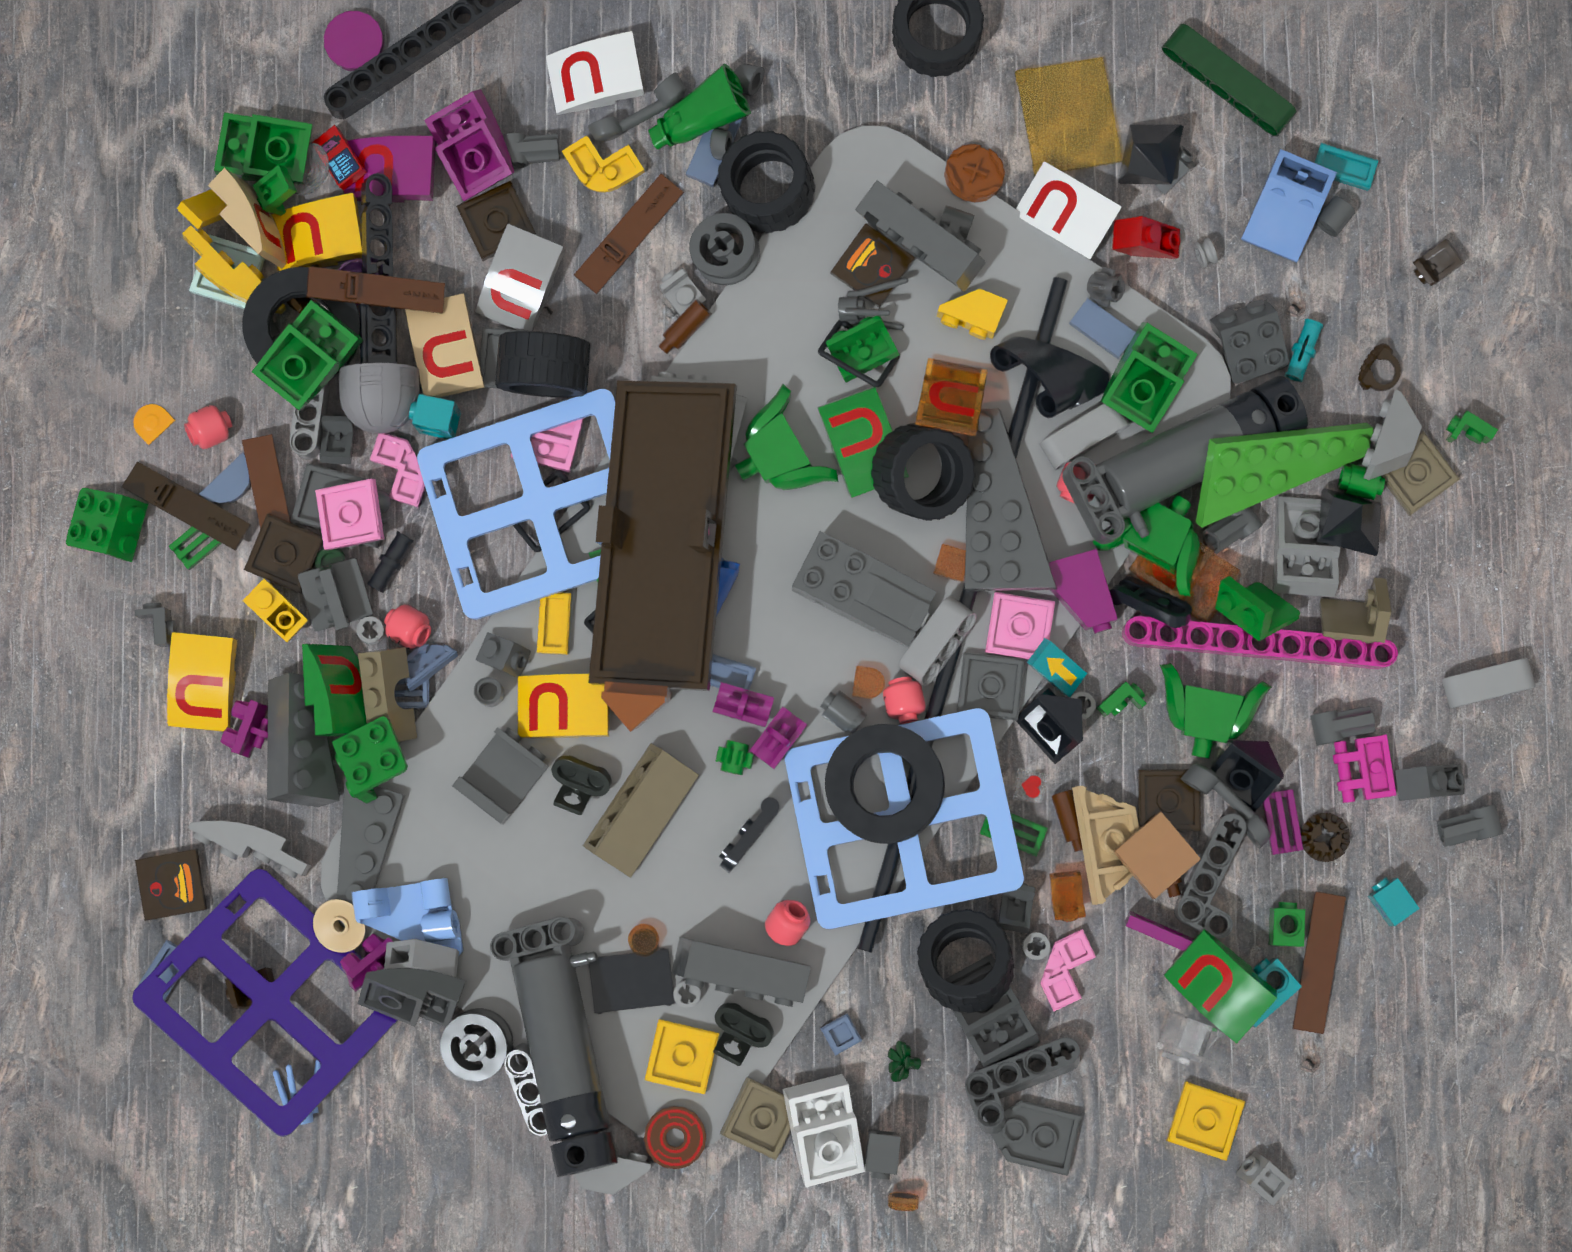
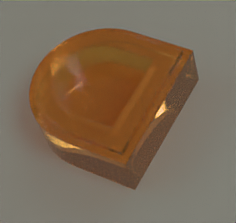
[852,666,885,699]

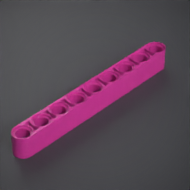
[1122,616,1398,669]

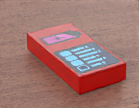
[312,125,367,190]

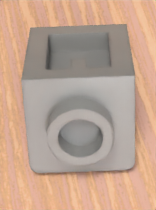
[660,268,707,316]
[1236,1151,1292,1206]

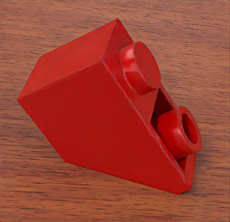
[1112,216,1180,259]

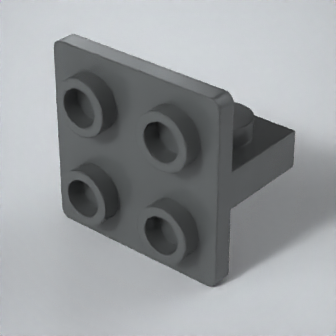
[298,557,373,631]

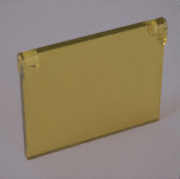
[1015,57,1123,177]

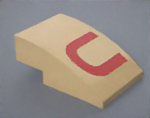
[208,168,286,269]
[405,293,484,398]

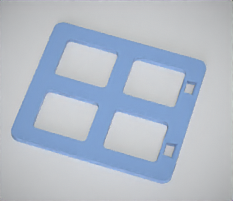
[417,389,615,620]
[785,708,1024,929]

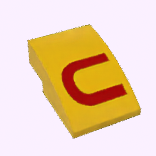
[271,193,362,271]
[167,632,237,732]
[518,674,609,738]

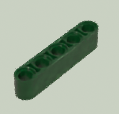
[1161,23,1297,137]

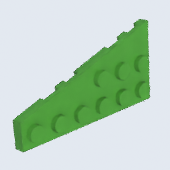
[1196,423,1374,528]

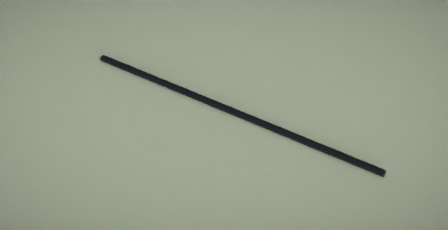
[857,277,1068,953]

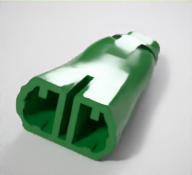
[648,63,751,150]

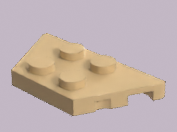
[1072,786,1139,905]

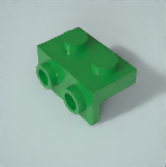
[825,316,900,383]

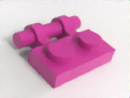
[1333,735,1397,803]

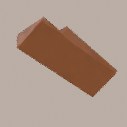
[601,681,672,732]

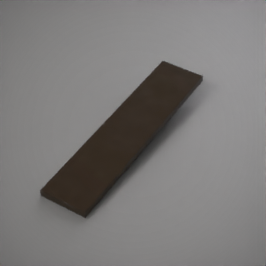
[122,462,251,551]

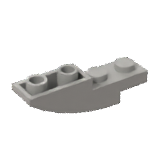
[188,821,312,878]

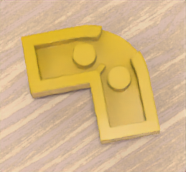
[562,136,645,192]

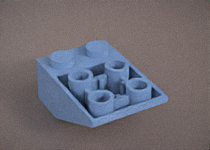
[1241,149,1337,263]

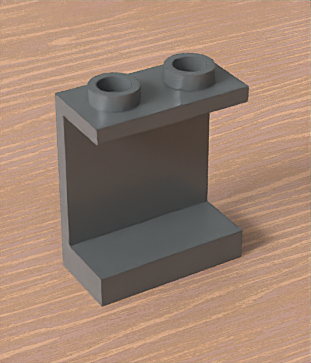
[452,727,549,825]

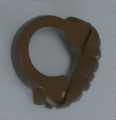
[1358,343,1401,391]

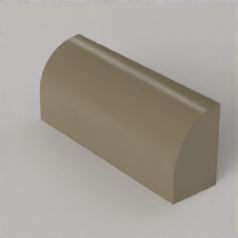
[582,743,699,878]

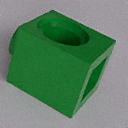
[1268,902,1306,947]

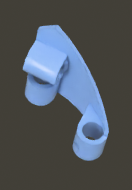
[351,878,463,955]

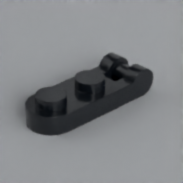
[1109,576,1192,628]
[719,797,780,873]

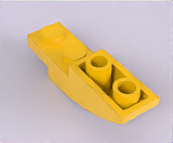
[182,225,286,314]

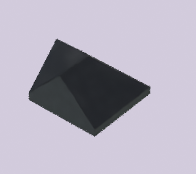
[1118,124,1184,185]
[1318,488,1381,556]
[1016,688,1083,764]
[1210,740,1284,812]

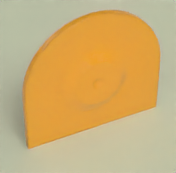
[133,404,175,445]

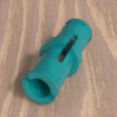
[1285,319,1323,382]

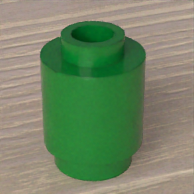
[1338,464,1385,500]

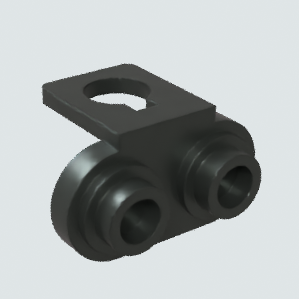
[551,756,612,815]
[713,1003,774,1066]

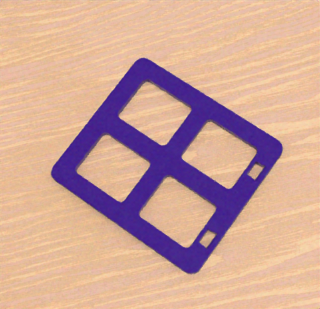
[132,869,398,1137]

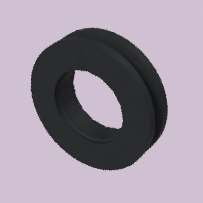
[242,267,360,379]
[825,724,945,844]

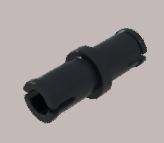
[367,531,414,593]

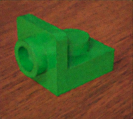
[253,165,297,216]
[1446,411,1498,444]
[1096,682,1147,717]

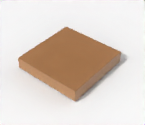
[1113,812,1201,899]

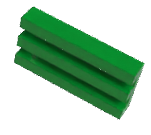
[169,527,222,570]
[979,813,1048,857]

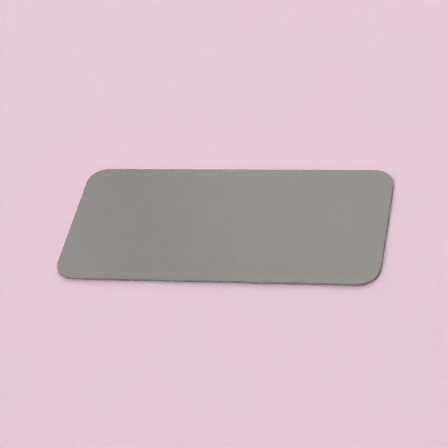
[321,125,1231,1146]

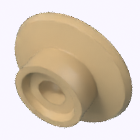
[313,899,365,953]

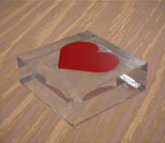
[1012,768,1048,804]

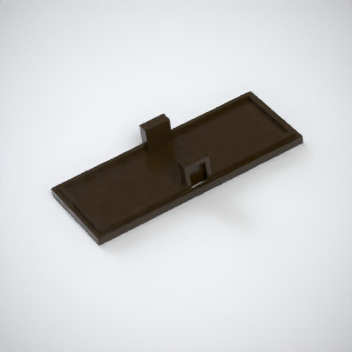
[588,380,737,691]

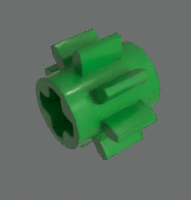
[715,740,754,775]

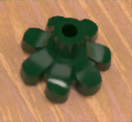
[888,1041,921,1082]

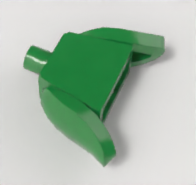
[735,383,839,490]
[1092,496,1200,597]
[1160,663,1272,759]

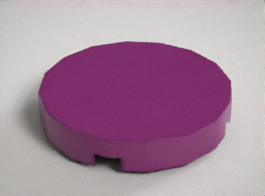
[324,11,384,71]

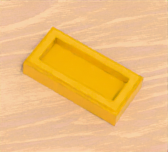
[177,189,227,229]
[537,592,572,655]

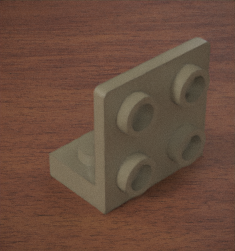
[1319,577,1391,643]

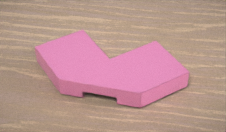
[370,433,425,508]
[1040,929,1096,1012]

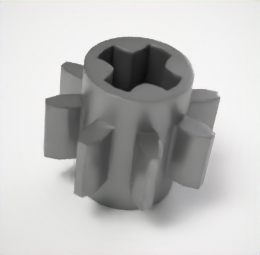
[1087,267,1125,307]

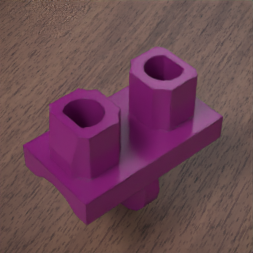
[712,682,774,728]
[220,700,268,758]
[749,706,807,769]
[340,933,393,992]

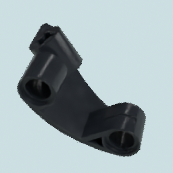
[990,336,1109,418]

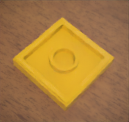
[644,1019,719,1094]
[1166,1081,1245,1161]

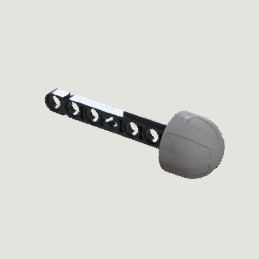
[339,173,419,434]

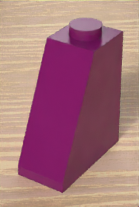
[1049,549,1118,634]

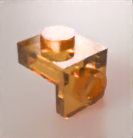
[1049,870,1086,922]

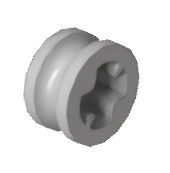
[1193,238,1218,268]
[357,616,386,645]
[1071,692,1096,720]
[1022,932,1050,960]
[673,981,701,1008]

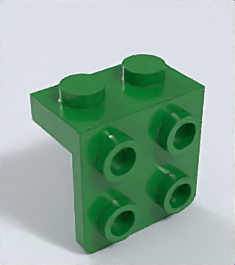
[66,488,148,562]
[1215,576,1300,641]
[332,716,408,804]

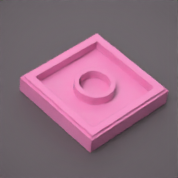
[315,479,384,550]
[985,592,1055,660]

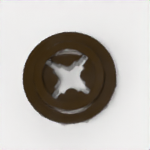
[1301,813,1350,862]

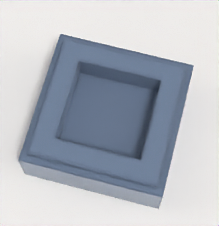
[820,1014,862,1056]

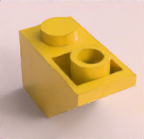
[936,289,1008,340]
[243,579,309,643]

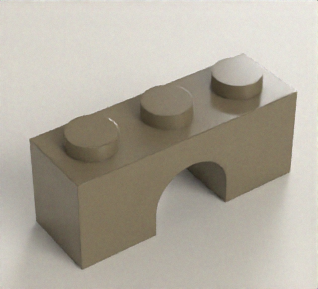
[358,647,417,742]

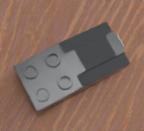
[792,531,936,648]

